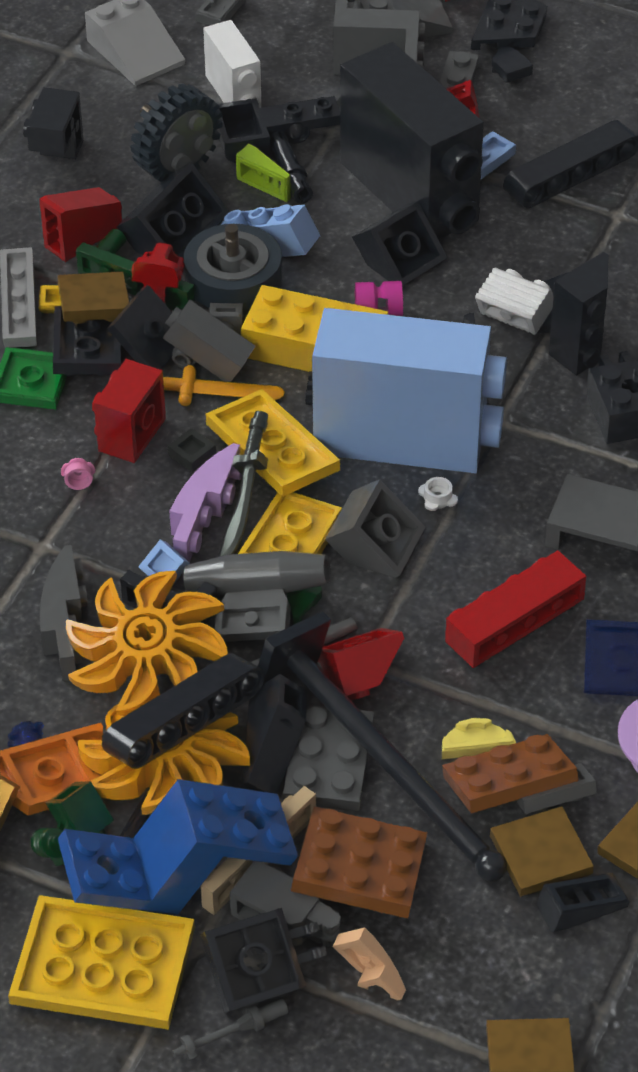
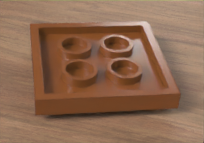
[291,806,427,919]

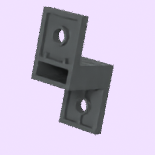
[333,0,425,75]

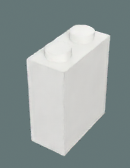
[203,20,262,107]

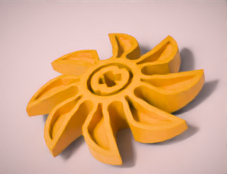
[66,571,228,715]
[78,704,250,815]

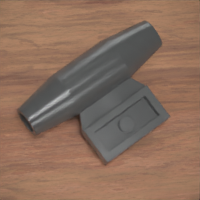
[183,551,331,642]

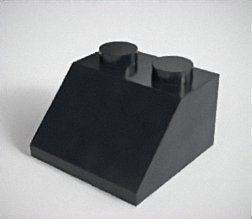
[352,201,448,286]

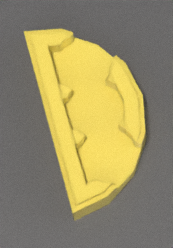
[442,718,516,759]

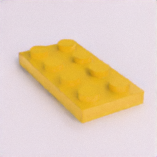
[205,389,340,497]

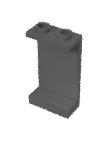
[545,474,638,551]

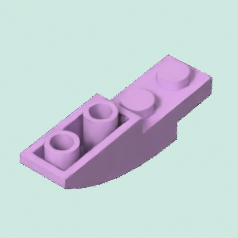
[169,443,242,562]

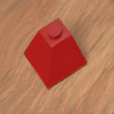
[318,628,404,700]

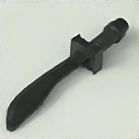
[218,411,268,557]

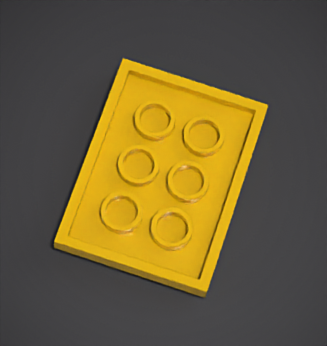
[8,895,195,1030]

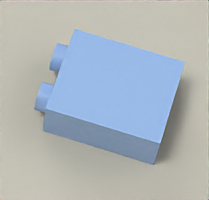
[312,308,507,474]

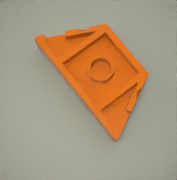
[0,722,103,816]

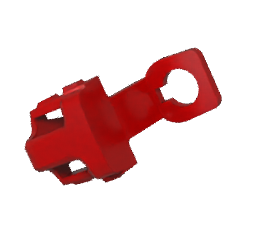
[132,243,185,305]

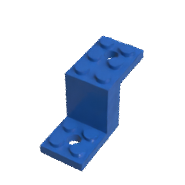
[58,779,298,915]

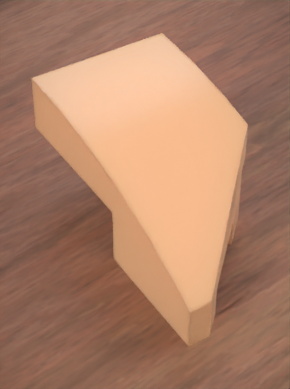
[332,927,406,1000]

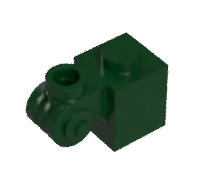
[31,781,114,866]

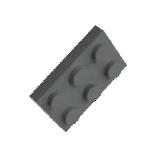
[283,704,374,811]

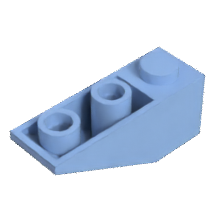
[221,204,320,257]

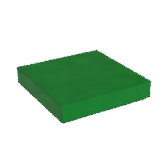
[0,347,67,410]

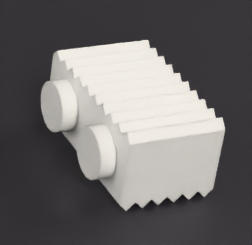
[475,268,553,335]

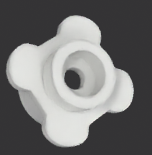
[418,477,458,511]

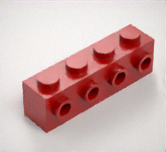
[445,550,587,668]

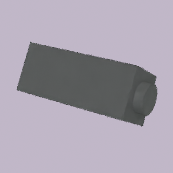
[163,300,256,382]

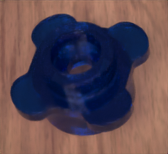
[7,721,44,748]

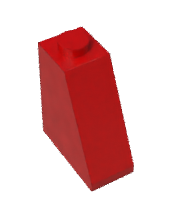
[39,187,122,262]

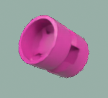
[355,281,403,316]

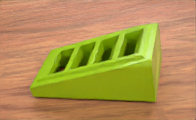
[236,144,291,202]

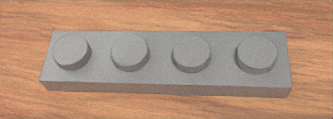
[0,247,37,348]

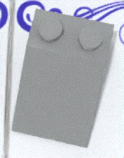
[85,0,185,86]

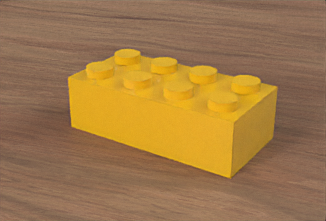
[241,285,388,372]

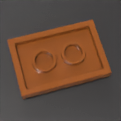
[442,734,579,814]

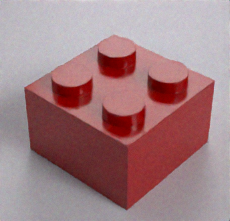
[92,359,166,463]

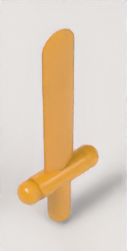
[163,365,284,406]

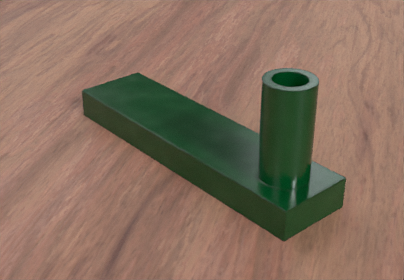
[76,229,195,311]

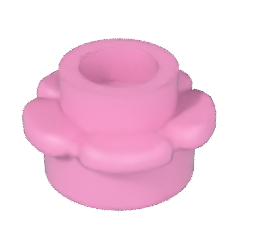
[61,458,95,490]

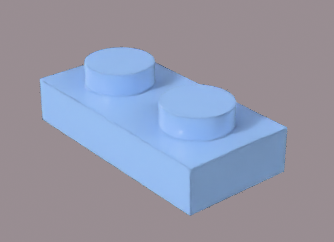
[481,131,516,179]

